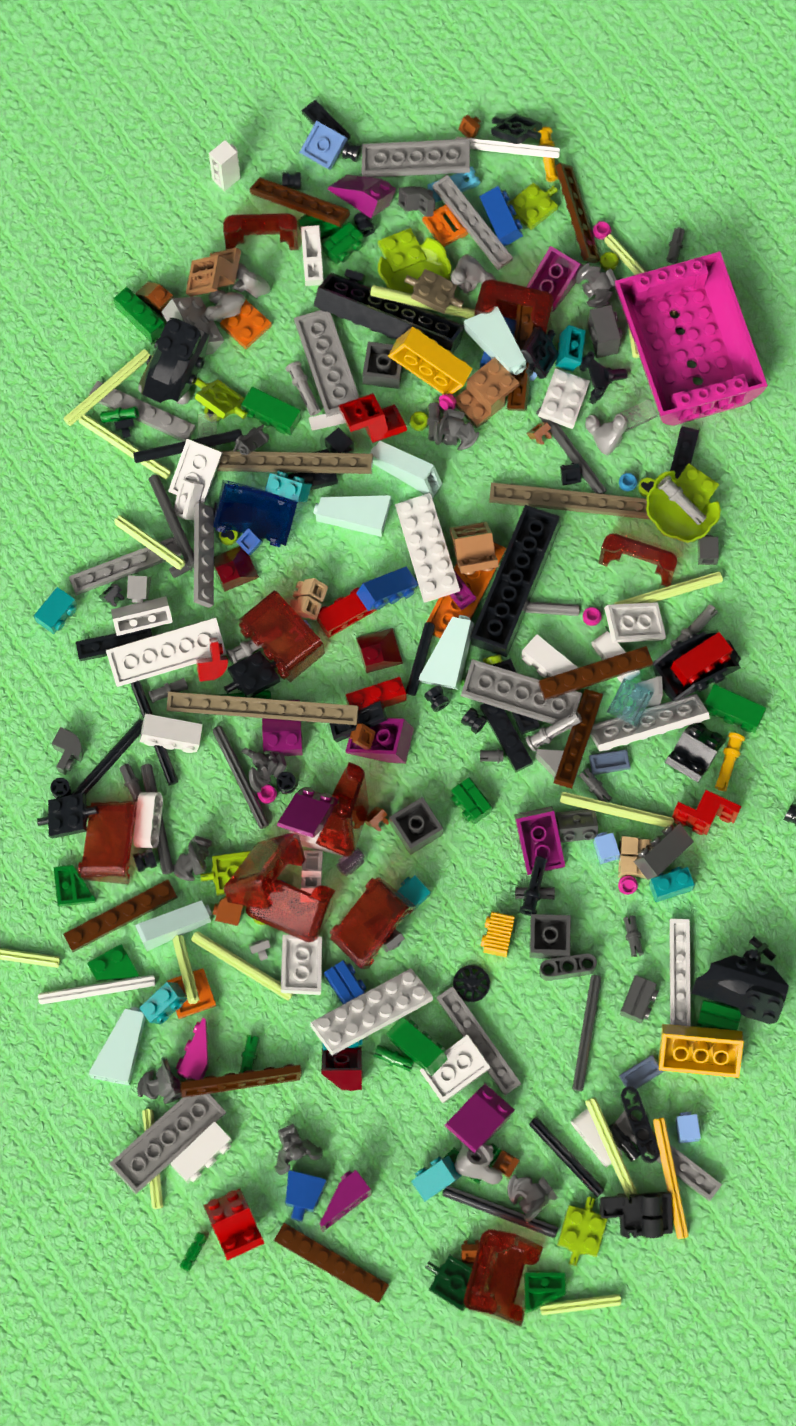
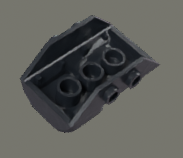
[139,317,209,403]
[653,630,741,701]
[691,955,789,1024]

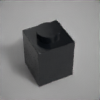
[325,427,354,453]

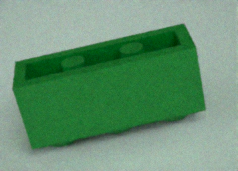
[113,287,165,343]
[241,387,301,436]
[704,684,766,733]
[386,1017,448,1076]

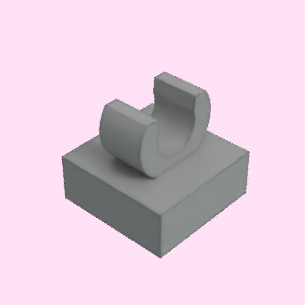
[249,938,271,961]

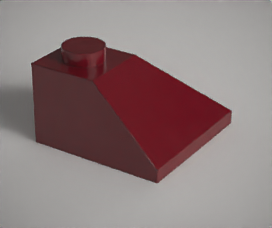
[214,546,259,592]
[356,628,403,673]
[321,1047,362,1091]

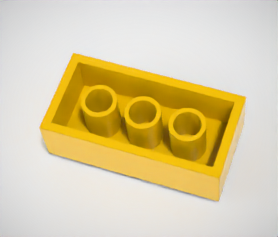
[388,326,473,394]
[658,1024,744,1078]

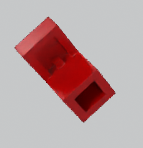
[196,638,228,682]

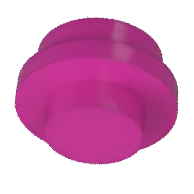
[593,222,611,240]
[439,393,457,410]
[582,607,602,626]
[257,784,277,804]
[618,875,638,895]

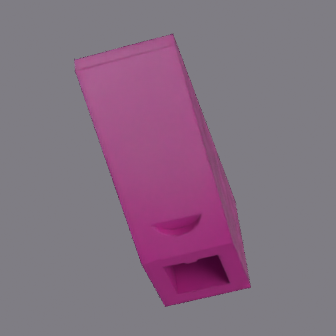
[176,1018,209,1080]

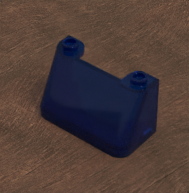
[212,480,298,547]

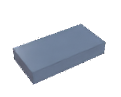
[589,749,631,775]
[619,1055,663,1093]

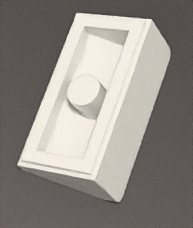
[174,478,203,520]

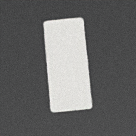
[309,413,346,431]

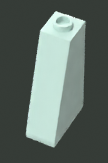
[464,306,526,375]
[370,441,442,498]
[314,495,391,537]
[419,615,474,690]
[135,900,212,951]
[89,1007,146,1086]

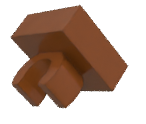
[458,114,481,138]
[527,422,552,445]
[350,724,375,750]
[362,807,389,831]
[493,1150,520,1179]
[462,1240,482,1264]

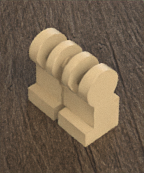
[286,578,328,620]
[618,836,651,879]

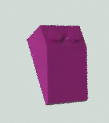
[328,174,396,218]
[522,246,584,312]
[262,700,303,756]
[345,718,414,764]
[277,787,338,838]
[514,806,565,875]
[444,1084,515,1153]
[319,1170,371,1232]

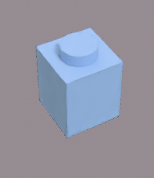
[593,832,620,864]
[675,1112,701,1143]

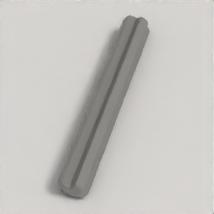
[525,602,580,616]

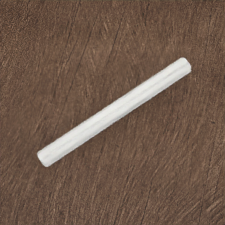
[455,137,560,158]
[38,975,156,1004]

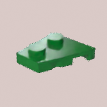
[53,865,96,907]
[87,944,140,981]
[524,1272,566,1313]

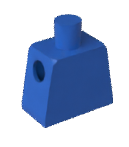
[286,1170,327,1221]

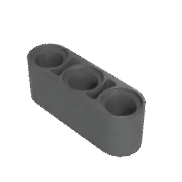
[539,954,597,981]

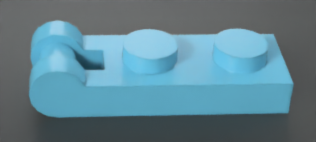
[427,166,481,203]

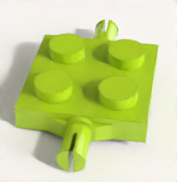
[508,182,558,230]
[195,377,248,419]
[200,851,267,896]
[557,1197,607,1266]

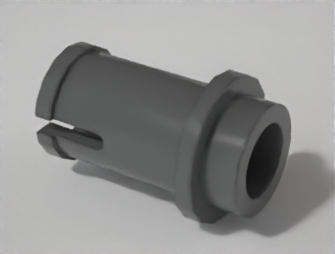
[480,748,503,764]

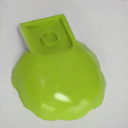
[377,228,451,294]
[646,463,721,543]

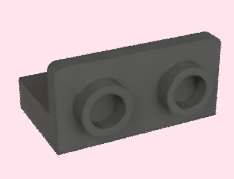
[556,809,598,842]

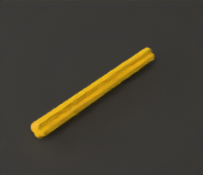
[653,1118,689,1239]

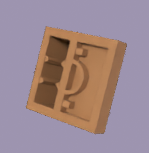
[186,248,241,297]
[455,357,519,428]
[450,521,499,575]

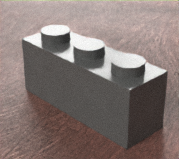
[633,824,694,880]

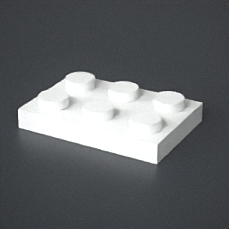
[538,368,590,429]
[168,439,223,504]
[605,603,666,643]
[281,935,322,995]
[420,1035,492,1103]

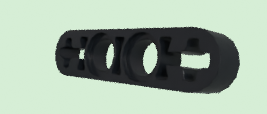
[620,1086,660,1163]

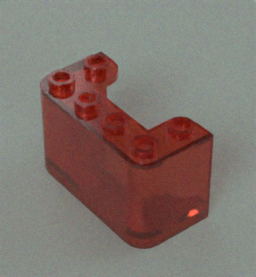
[475,279,554,335]
[239,590,325,682]

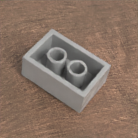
[162,296,224,355]

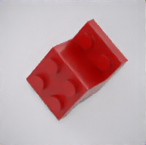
[338,393,407,443]
[672,790,741,835]
[203,1189,265,1261]

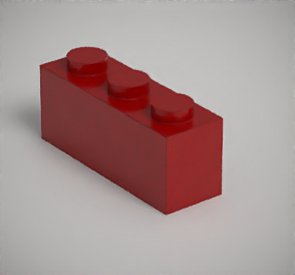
[317,587,377,638]
[671,632,733,686]
[345,677,406,710]

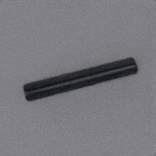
[406,622,435,696]

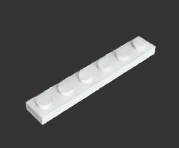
[669,919,691,1026]

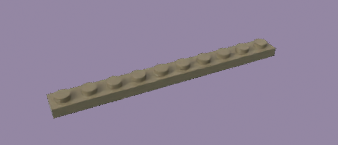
[216,451,373,474]
[489,482,651,520]
[167,692,359,725]

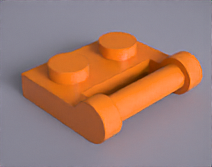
[422,204,469,247]

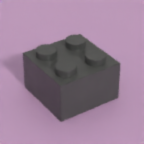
[588,305,623,358]
[363,341,403,389]
[390,797,443,855]
[529,914,571,959]

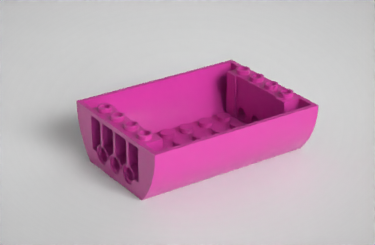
[615,252,768,426]

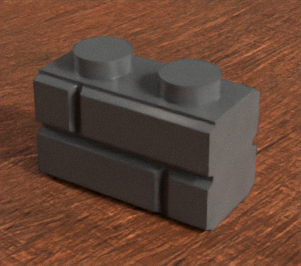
[620,975,659,1023]

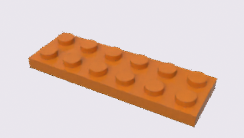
[427,542,506,638]

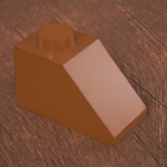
[136,282,173,317]
[213,885,248,926]

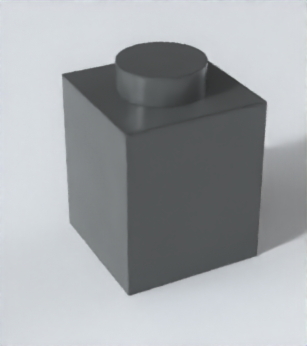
[698,535,719,565]

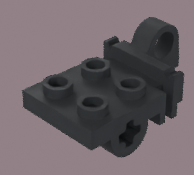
[600,1192,673,1238]

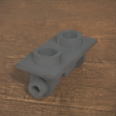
[233,425,269,455]

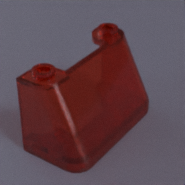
[223,213,299,250]
[598,531,680,587]
[315,762,369,856]
[78,801,137,885]
[224,833,306,910]
[246,859,336,942]
[330,877,416,969]
[464,1229,543,1327]

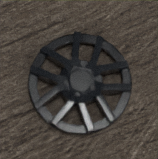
[453,965,490,1002]

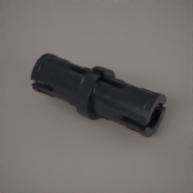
[608,1123,640,1162]

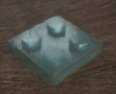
[607,678,654,727]

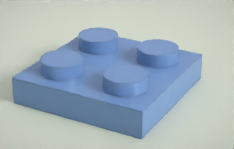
[299,121,348,170]

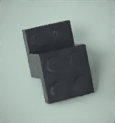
[665,723,726,782]

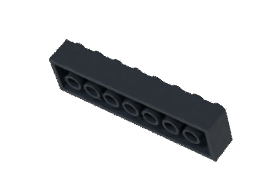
[314,272,464,353]
[470,505,561,657]

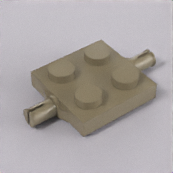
[404,269,464,314]

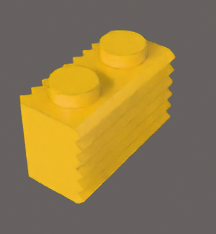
[481,911,515,957]

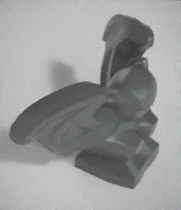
[576,263,617,308]
[434,409,479,450]
[241,748,287,793]
[172,836,212,881]
[137,1057,181,1104]
[274,1124,323,1175]
[507,1175,558,1222]

